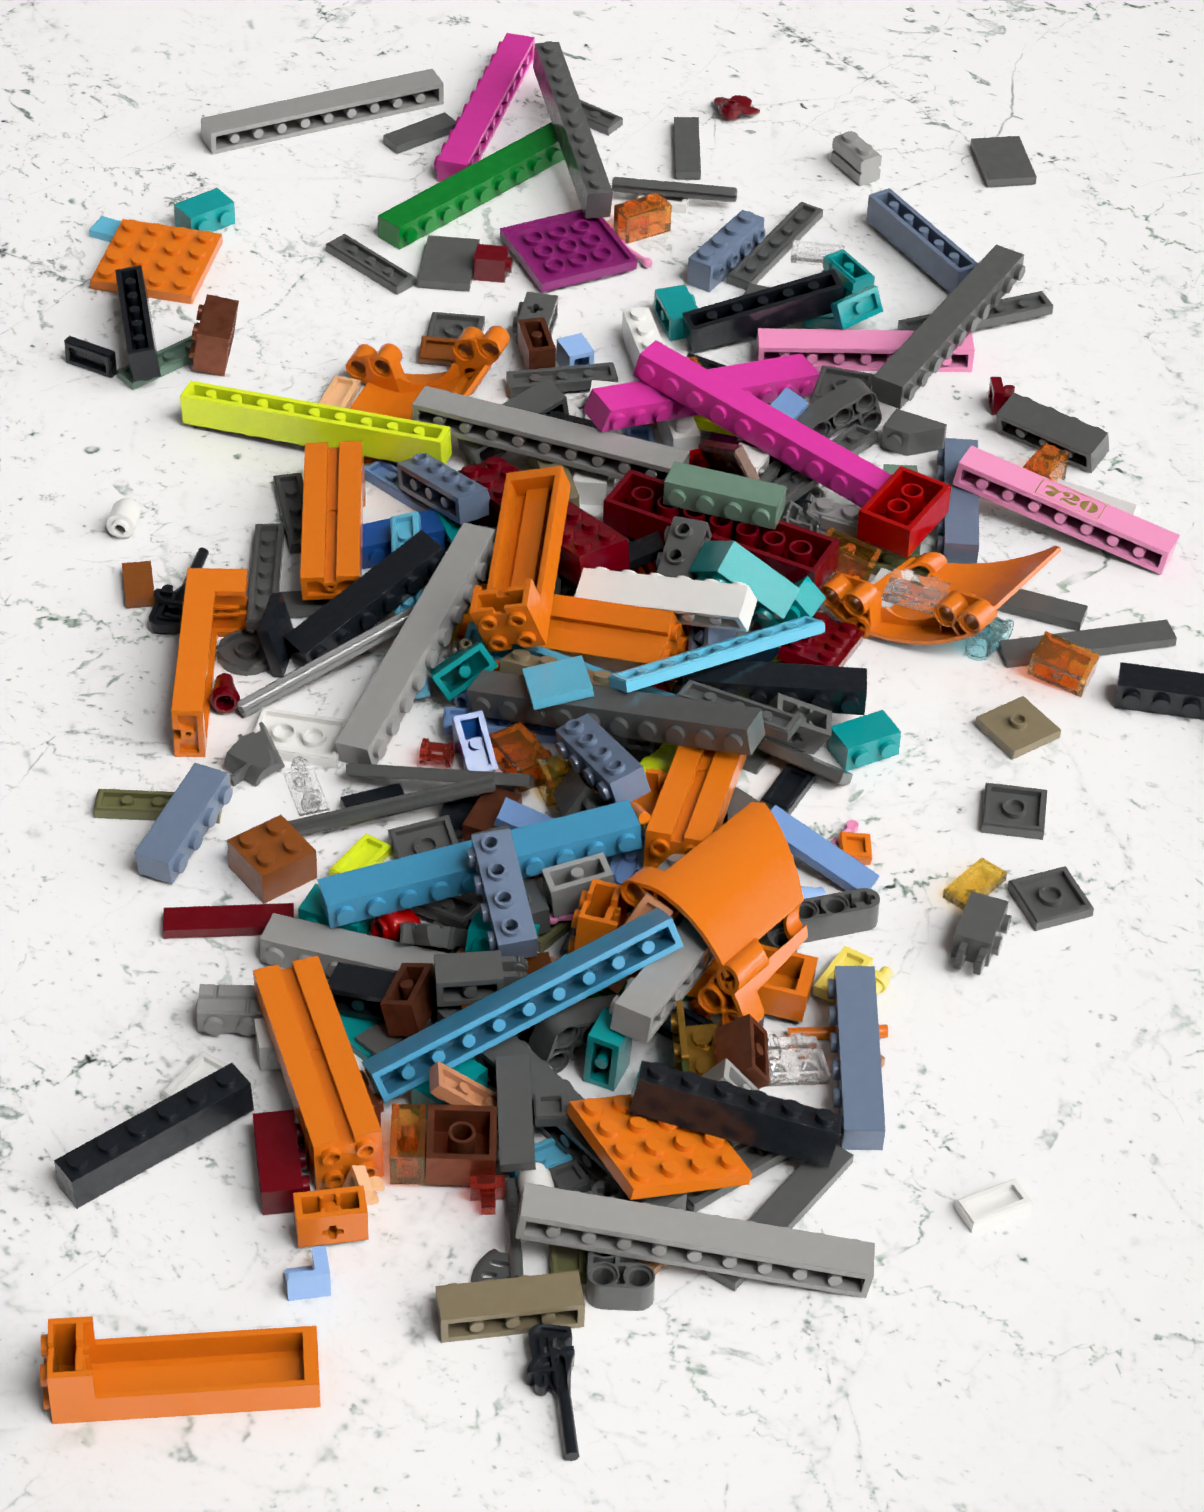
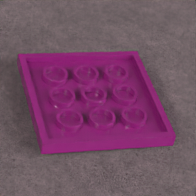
[500,209,637,292]

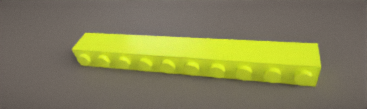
[180,381,452,465]

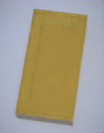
[943,857,1007,910]

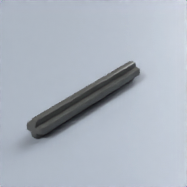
[612,177,738,203]

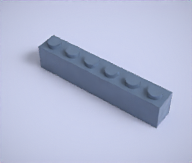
[866,188,978,293]
[937,438,979,564]
[827,966,886,1150]

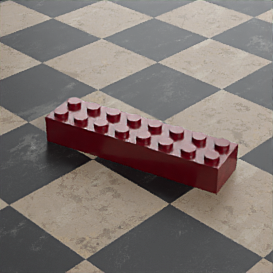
[459,456,630,586]
[603,469,840,589]

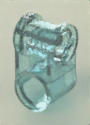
[965,616,1014,661]

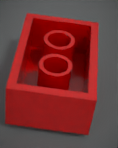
[857,466,951,558]

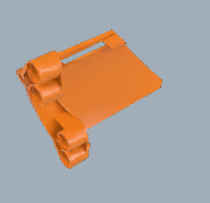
[345,326,510,464]
[819,546,1061,645]
[620,802,808,1025]

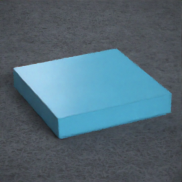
[522,655,594,710]

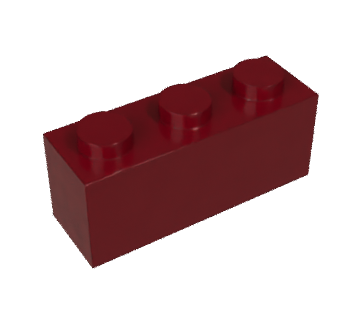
[253,1109,310,1215]

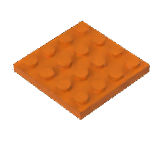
[90,219,223,304]
[566,1094,753,1200]

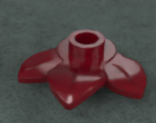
[714,95,760,120]

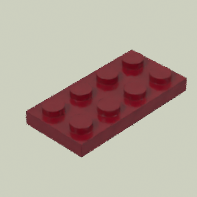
[777,612,865,667]

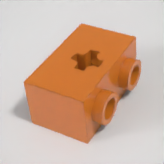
[293,1185,369,1248]

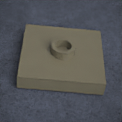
[975,696,1061,759]

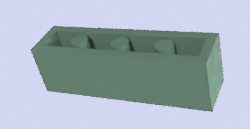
[663,461,786,530]

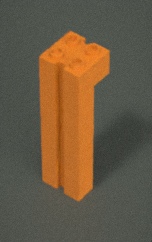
[300,441,366,600]
[469,465,571,652]
[171,568,248,757]
[457,583,689,692]
[643,745,747,868]
[568,879,818,1023]
[253,955,384,1190]
[40,1316,321,1424]

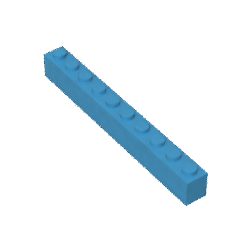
[317,800,642,929]
[361,907,684,1103]

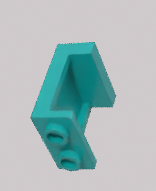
[803,286,883,330]

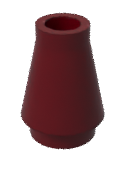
[210,673,240,714]

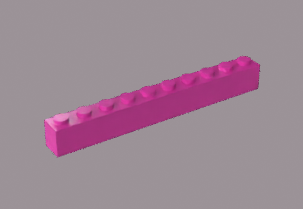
[434,33,535,182]
[632,340,892,508]
[583,353,820,432]

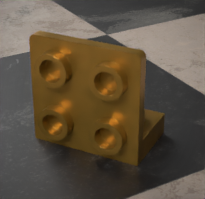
[670,1000,718,1076]

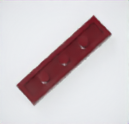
[163,903,294,939]

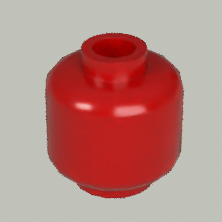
[371,908,421,942]

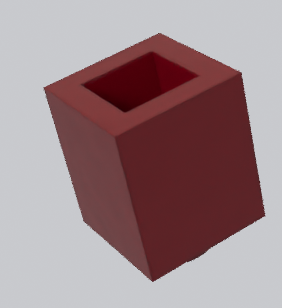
[474,244,513,283]

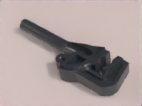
[149,547,209,633]
[527,1323,580,1461]

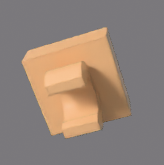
[342,1165,385,1205]

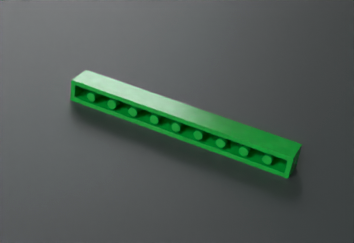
[378,122,564,250]

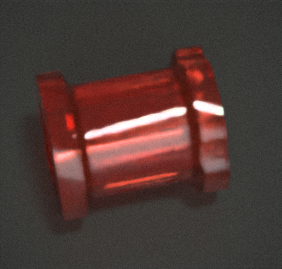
[419,738,455,769]

